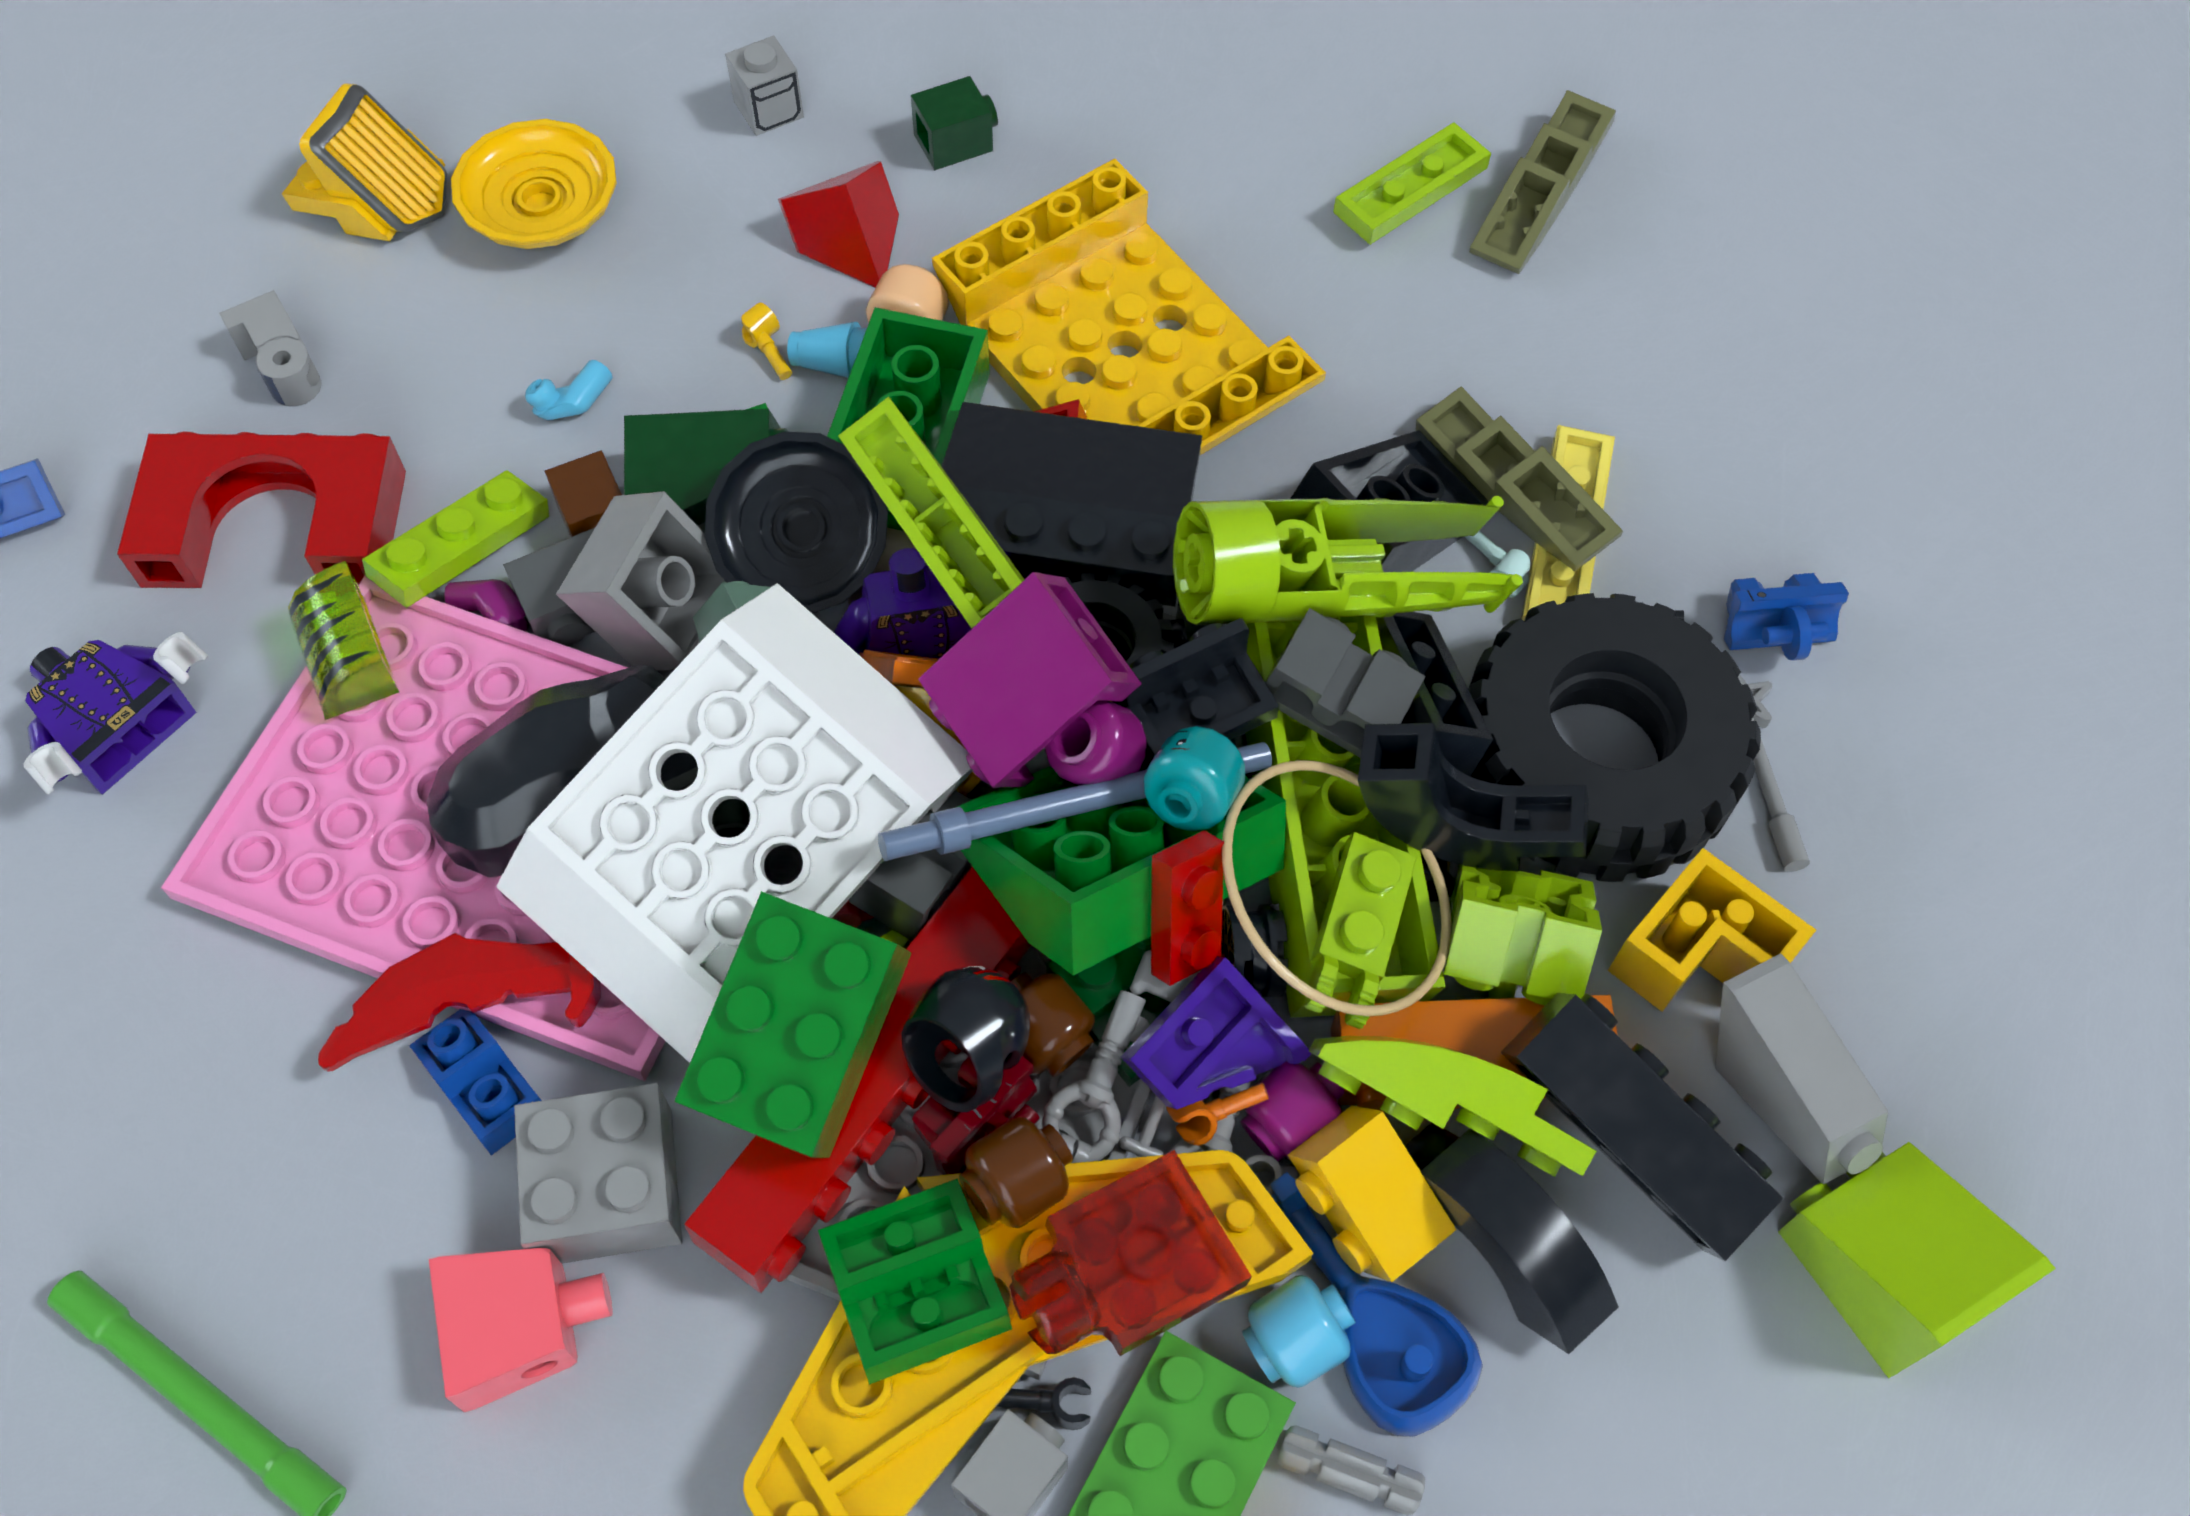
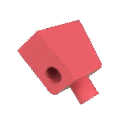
[428,1248,613,1412]

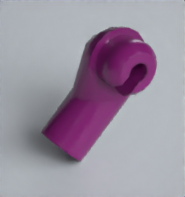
[444,579,528,632]

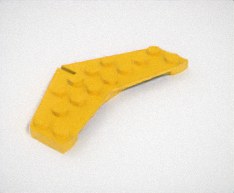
[743,1150,1313,1516]

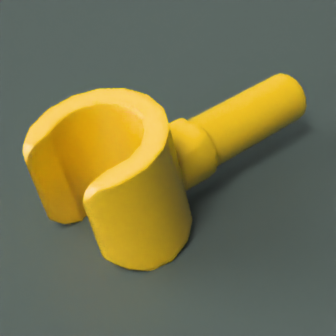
[741,302,792,380]

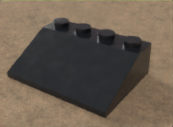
[941,402,1202,607]

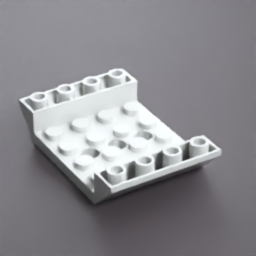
[496,583,972,1063]

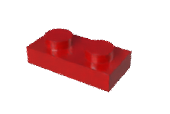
[1151,830,1224,986]

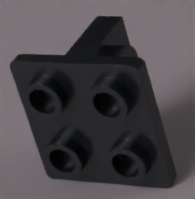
[1121,618,1279,761]

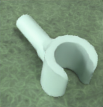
[1465,531,1530,598]

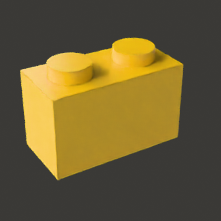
[1288,1105,1457,1282]

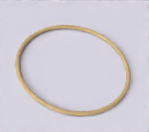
[1222,760,1452,1016]

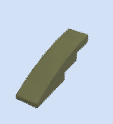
[1469,90,1616,274]
[1415,386,1623,571]

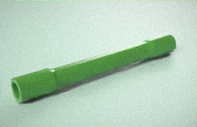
[47,1271,347,1516]

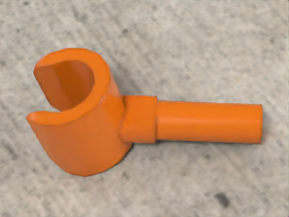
[1166,1083,1269,1146]

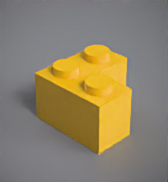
[1607,848,1816,1012]

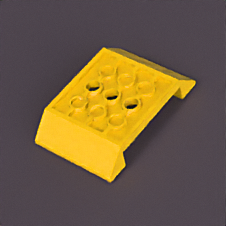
[932,158,1326,455]

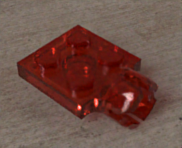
[1009,1150,1252,1356]

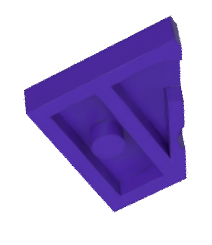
[1121,956,1312,1109]

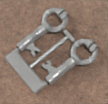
[1042,950,1271,1163]

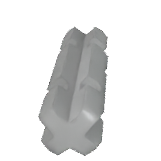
[1278,1425,1425,1515]

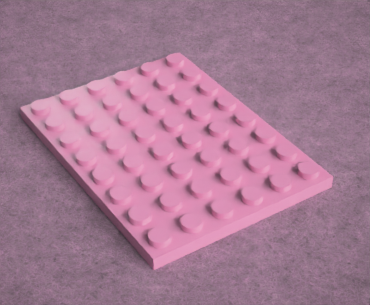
[161,575,665,1081]

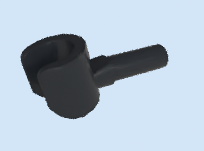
[997,1377,1091,1430]

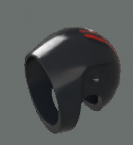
[902,966,1030,1113]

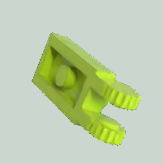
[1304,832,1417,1029]

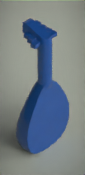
[1270,1172,1483,1437]

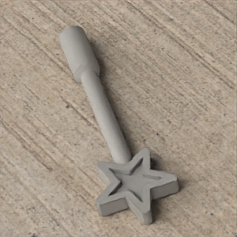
[1738,674,1810,872]

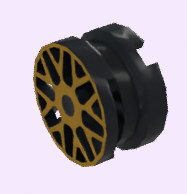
[1221,904,1289,997]

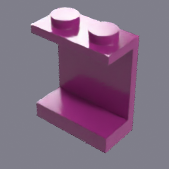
[918,572,1142,788]

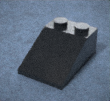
[1290,430,1489,572]

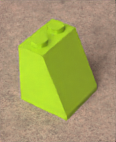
[1778,1142,2056,1379]

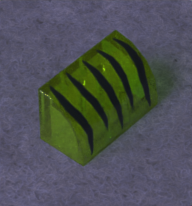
[288,561,399,720]

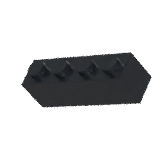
[1501,993,1784,1261]

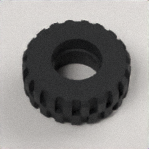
[1468,593,1761,882]

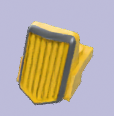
[282,83,447,242]

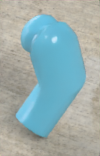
[525,360,613,420]

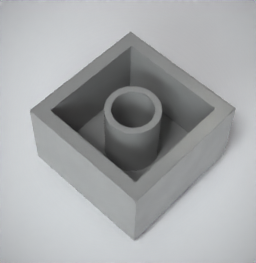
[556,491,726,670]
[514,1083,682,1264]

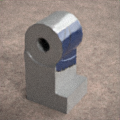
[219,290,322,406]

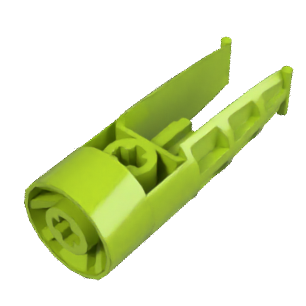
[1173,496,1523,625]

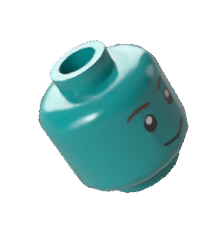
[1144,726,1245,832]

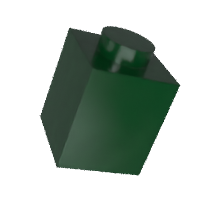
[911,76,998,171]

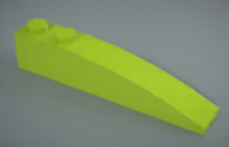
[838,397,1112,702]

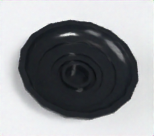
[704,431,888,614]

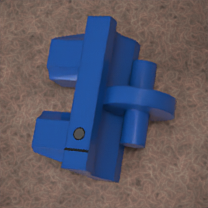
[1724,573,1849,661]

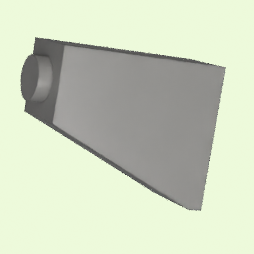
[1715,953,1888,1185]

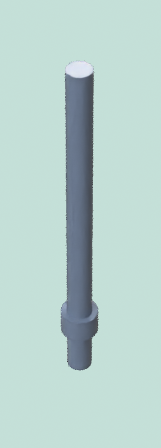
[878,742,1272,861]

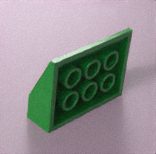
[955,753,1286,976]

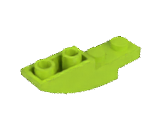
[1309,1036,1597,1177]

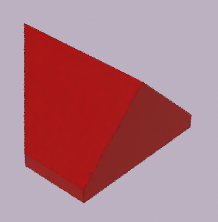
[778,161,899,288]

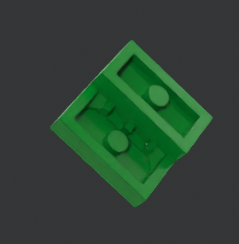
[818,1178,1012,1385]

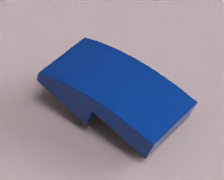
[409,1009,542,1156]

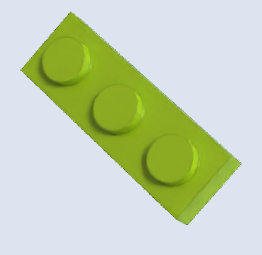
[1333,122,1491,245]
[362,470,550,608]

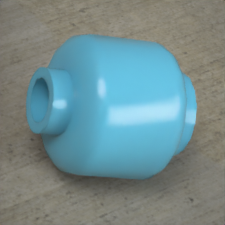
[1242,1275,1356,1388]

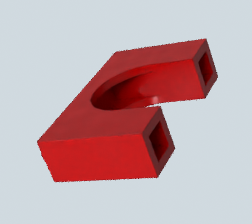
[117,431,406,590]

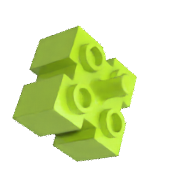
[1444,864,1602,1006]

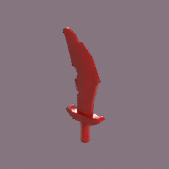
[318,933,601,1072]

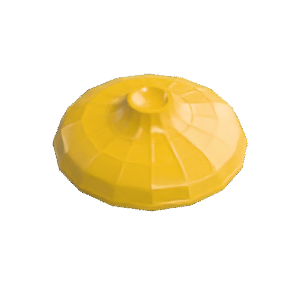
[451,119,617,249]

